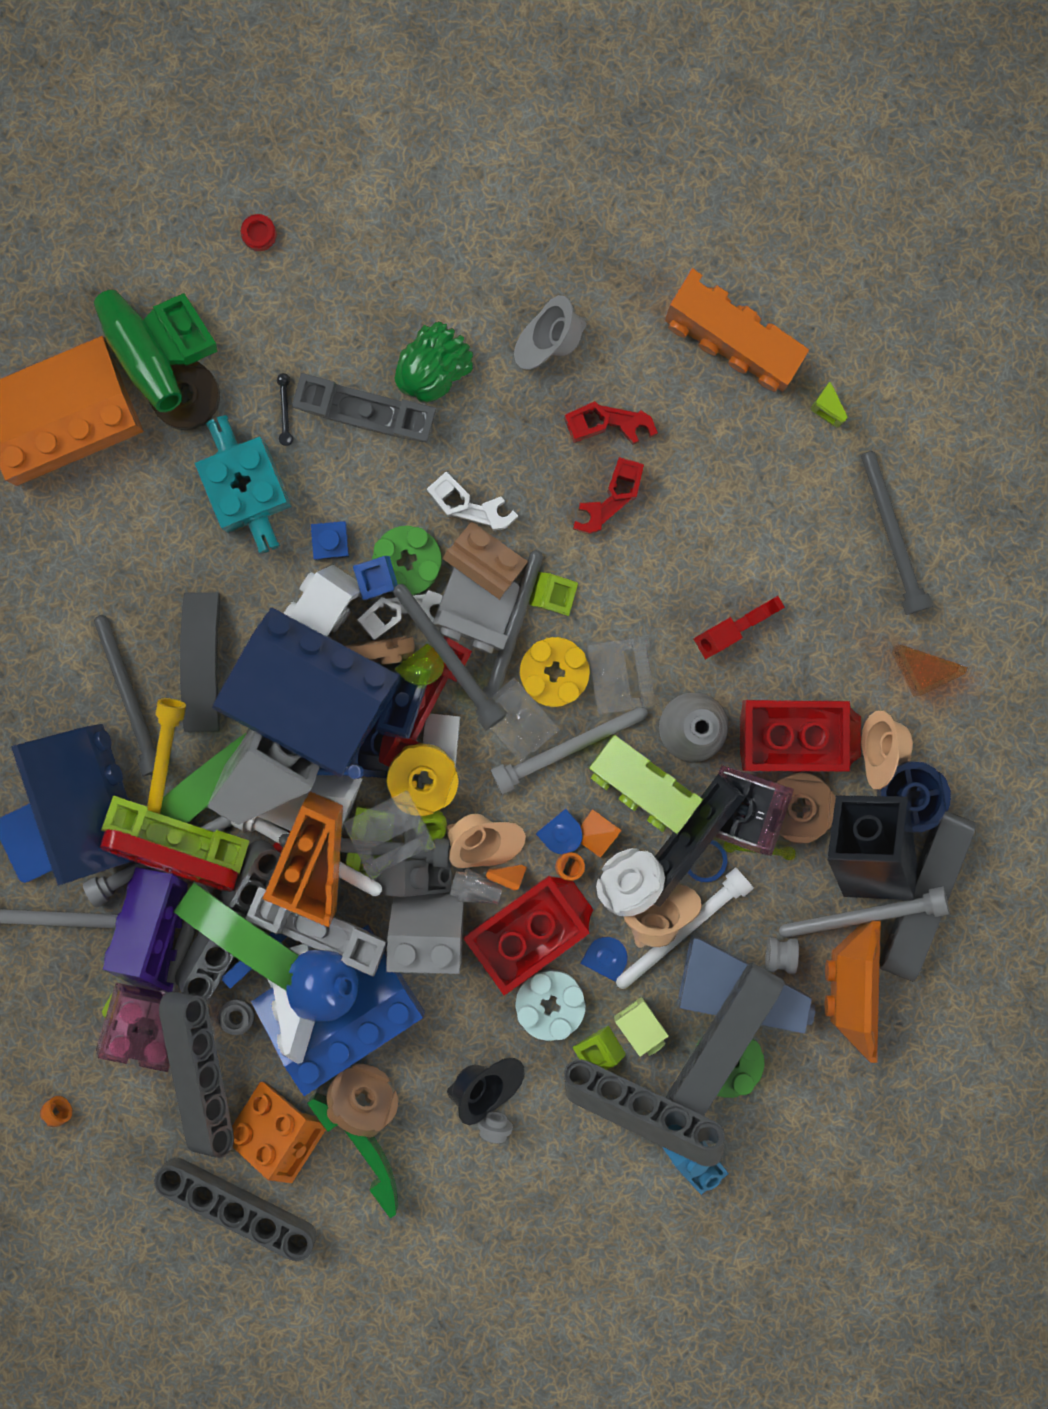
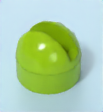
[418,810,447,840]

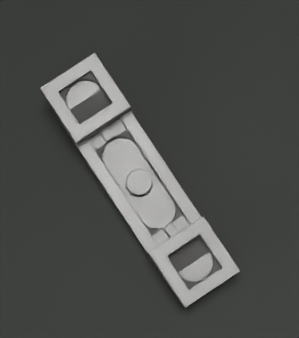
[246,887,387,976]

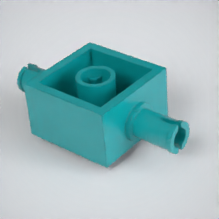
[195,415,292,554]

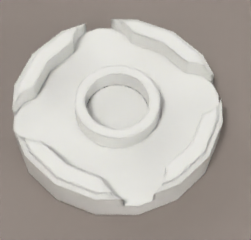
[596,849,665,916]

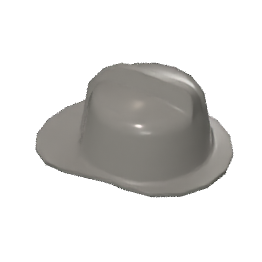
[514,295,587,370]

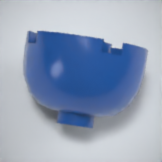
[286,950,359,1022]

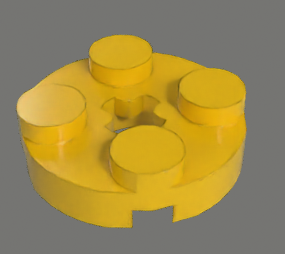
[520,637,590,707]
[387,744,458,816]

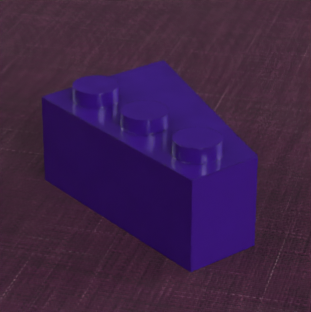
[102,867,188,993]

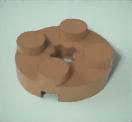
[345,636,415,664]
[773,773,835,843]
[327,1064,398,1137]

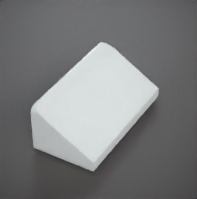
[420,714,461,784]

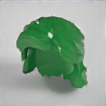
[394,321,473,403]

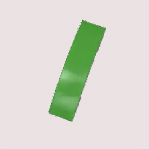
[160,733,246,824]
[173,883,299,990]

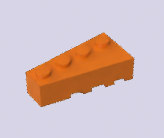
[665,268,810,392]

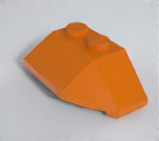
[824,920,881,1063]

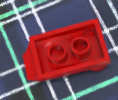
[740,700,861,772]
[463,876,593,996]

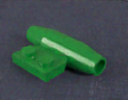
[94,290,218,412]

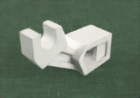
[427,472,518,531]
[357,590,443,641]

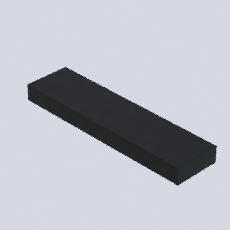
[654,774,746,907]

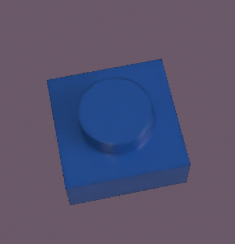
[311,521,349,560]
[353,556,398,600]

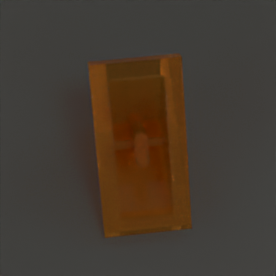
[892,644,968,697]

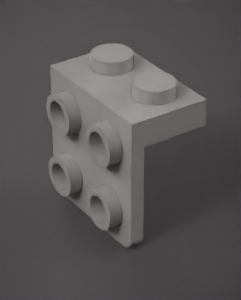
[433,567,520,654]

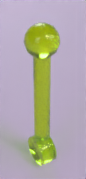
[723,839,796,860]

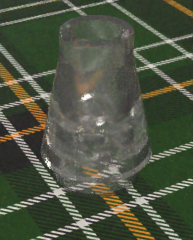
[450,868,504,906]

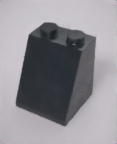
[827,795,918,900]

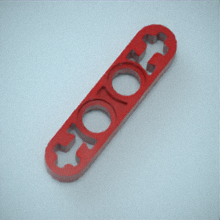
[100,829,238,892]

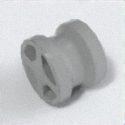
[765,937,799,974]

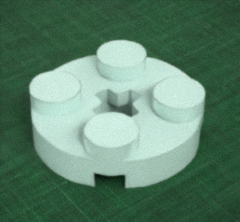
[515,969,585,1041]

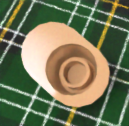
[861,711,913,790]
[446,814,526,868]
[624,884,702,948]

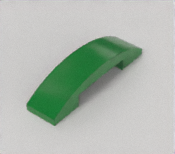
[307,1093,398,1219]

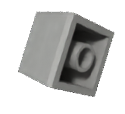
[207,729,320,825]
[386,893,464,974]

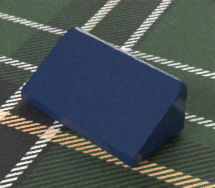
[375,663,431,739]

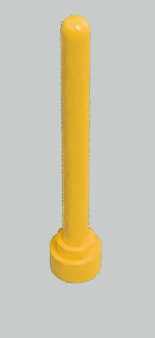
[147,698,186,814]

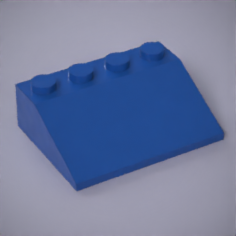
[251,925,425,1096]

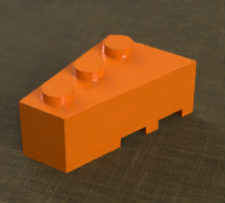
[262,791,343,927]

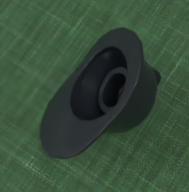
[447,1058,525,1126]

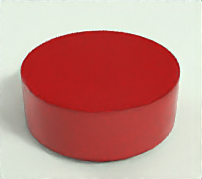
[240,214,277,251]

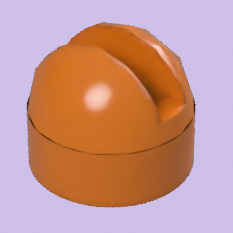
[555,852,585,881]
[40,1096,72,1127]

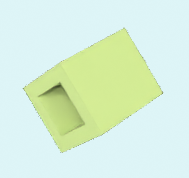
[614,997,668,1056]

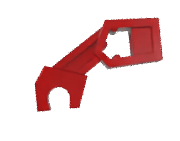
[564,401,658,445]
[573,457,644,534]
[693,596,785,660]

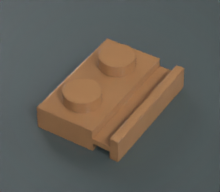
[442,521,528,600]

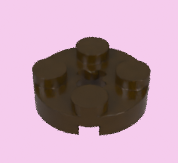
[149,361,220,430]

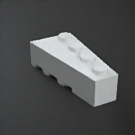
[284,565,362,639]

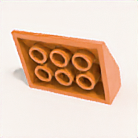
[0,335,144,486]

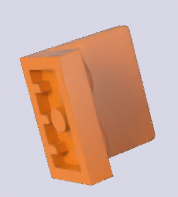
[232,1082,326,1183]

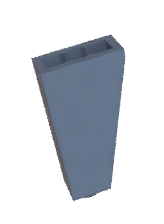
[677,935,815,1034]

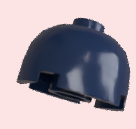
[877,762,951,832]

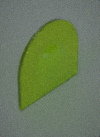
[395,643,444,685]

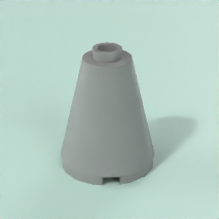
[659,693,729,762]

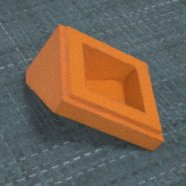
[581,809,622,858]
[486,864,527,891]

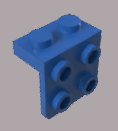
[0,803,52,883]

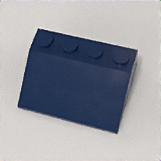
[212,607,399,778]
[11,724,132,886]

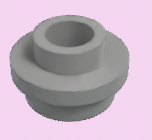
[218,999,254,1035]
[478,1112,513,1143]

